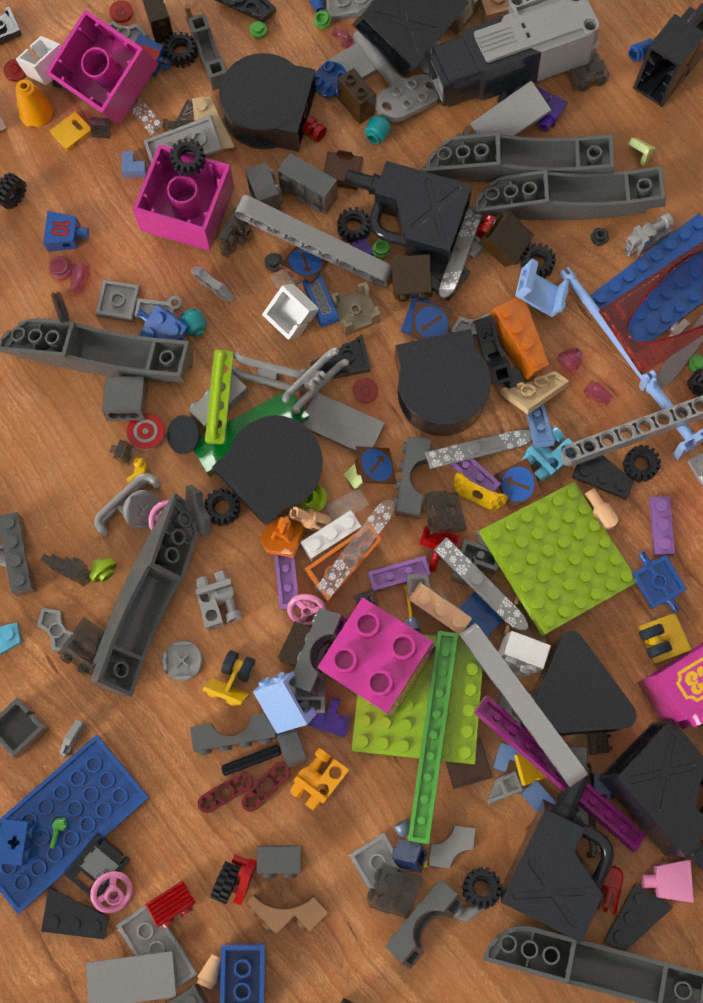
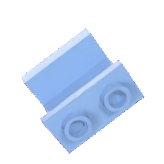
[515,259,569,318]
[253,672,317,734]

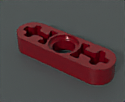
[241,762,290,812]
[198,772,253,813]

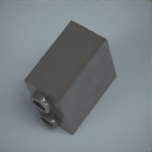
[102,376,148,421]

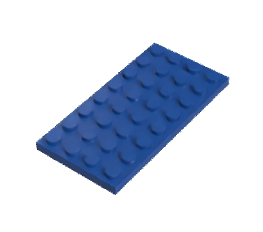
[590,213,703,355]
[0,735,150,914]

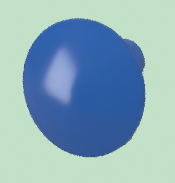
[316,60,347,98]

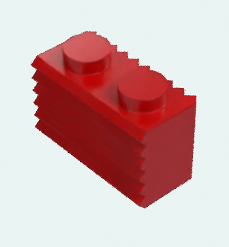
[144,881,195,929]

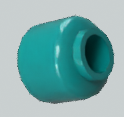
[365,116,391,144]
[180,308,208,338]

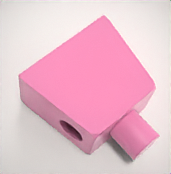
[641,859,694,903]

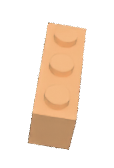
[409,582,472,634]

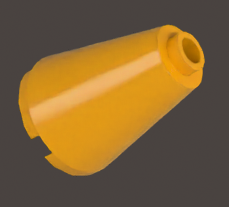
[16,79,54,128]

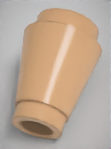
[197,954,221,990]

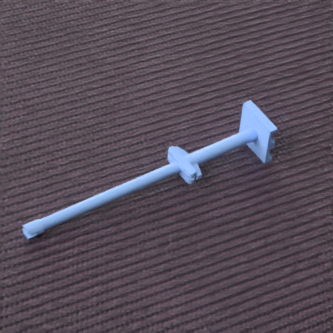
[560,267,703,461]

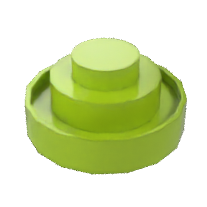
[301,485,327,512]
[89,558,117,583]

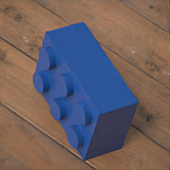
[220,943,266,1003]

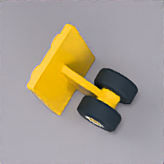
[638,613,691,664]
[203,650,256,706]

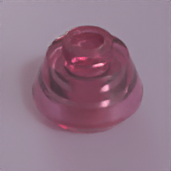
[48,256,74,280]
[557,348,583,372]

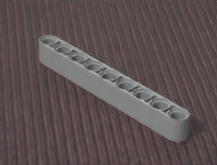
[235,195,392,287]
[561,395,703,466]
[459,623,588,787]

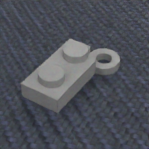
[134,296,183,319]

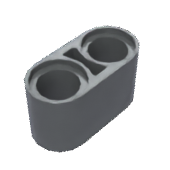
[275,728,308,768]

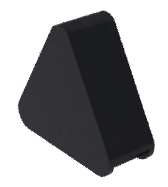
[520,631,637,736]

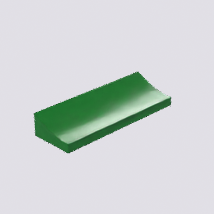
[194,390,309,477]

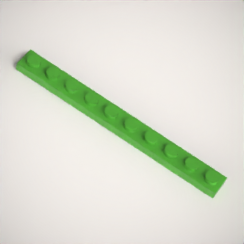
[408,631,459,844]

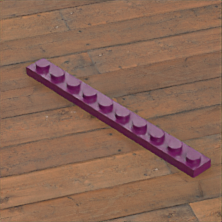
[473,695,646,852]

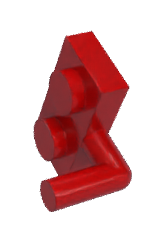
[419,525,463,572]
[232,854,257,905]

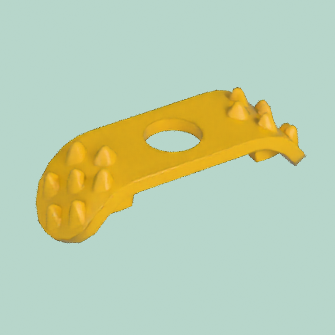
[453,472,508,510]

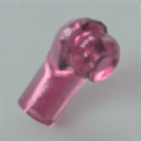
[332,27,353,48]

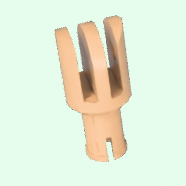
[585,488,618,530]
[289,507,332,532]

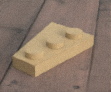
[192,96,235,151]
[501,371,569,415]

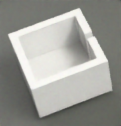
[16,36,61,85]
[262,284,319,340]
[498,631,551,675]

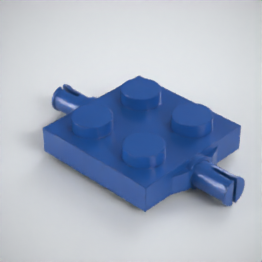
[136,304,189,341]
[632,551,687,613]

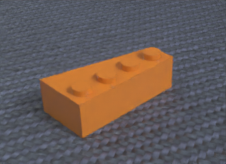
[488,297,549,381]
[304,523,382,602]

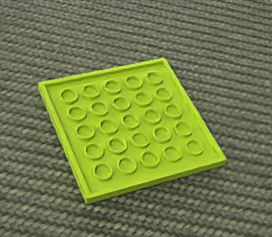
[479,481,636,636]
[351,634,483,765]

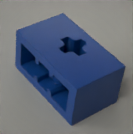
[0,819,35,866]

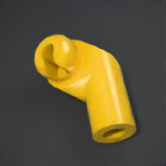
[126,458,147,483]

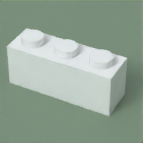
[301,510,362,563]

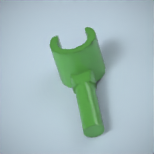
[50,818,67,848]

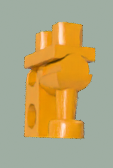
[290,747,349,811]

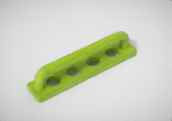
[205,350,234,445]

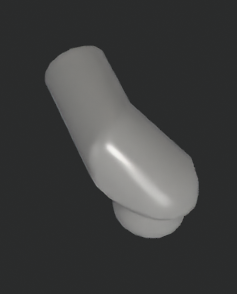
[453,906,483,922]

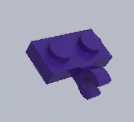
[307,697,351,738]

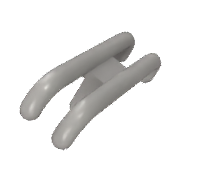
[282,347,349,414]
[232,351,307,392]
[94,473,161,537]

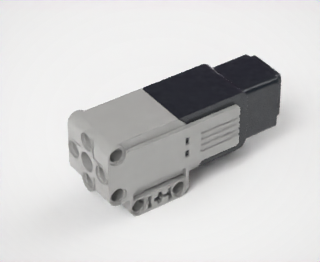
[429,0,599,108]

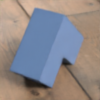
[122,151,147,178]
[492,743,519,772]

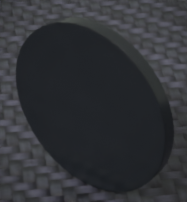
[167,415,200,454]

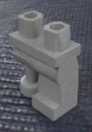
[623,213,674,257]
[195,570,242,631]

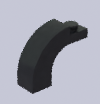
[473,315,513,385]

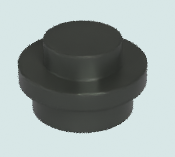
[265,253,283,272]

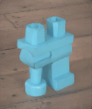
[521,426,575,482]

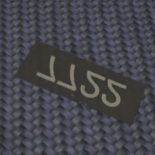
[172,100,194,129]

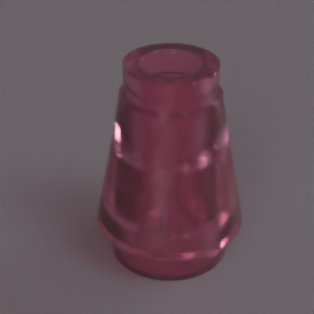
[70,263,90,292]
[583,380,613,406]

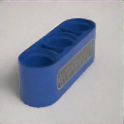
[302,274,339,328]

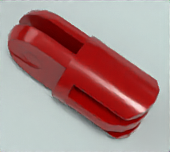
[597,866,624,916]

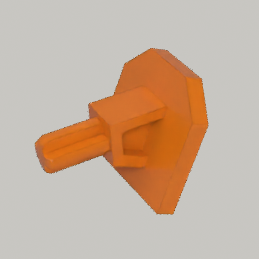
[260,516,305,558]

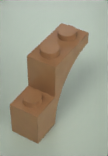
[247,894,328,934]

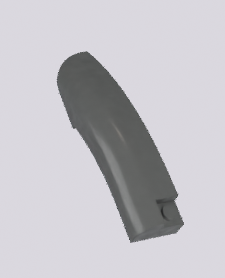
[426,132,614,182]
[475,166,665,220]
[0,318,193,384]
[90,493,197,697]
[483,926,703,1003]

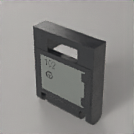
[63,832,130,896]

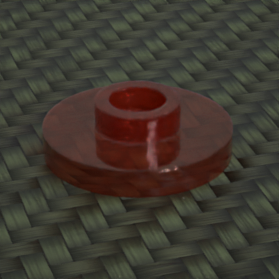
[109,0,133,23]
[4,59,27,82]
[353,378,378,403]

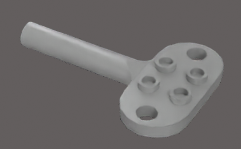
[352,30,439,122]

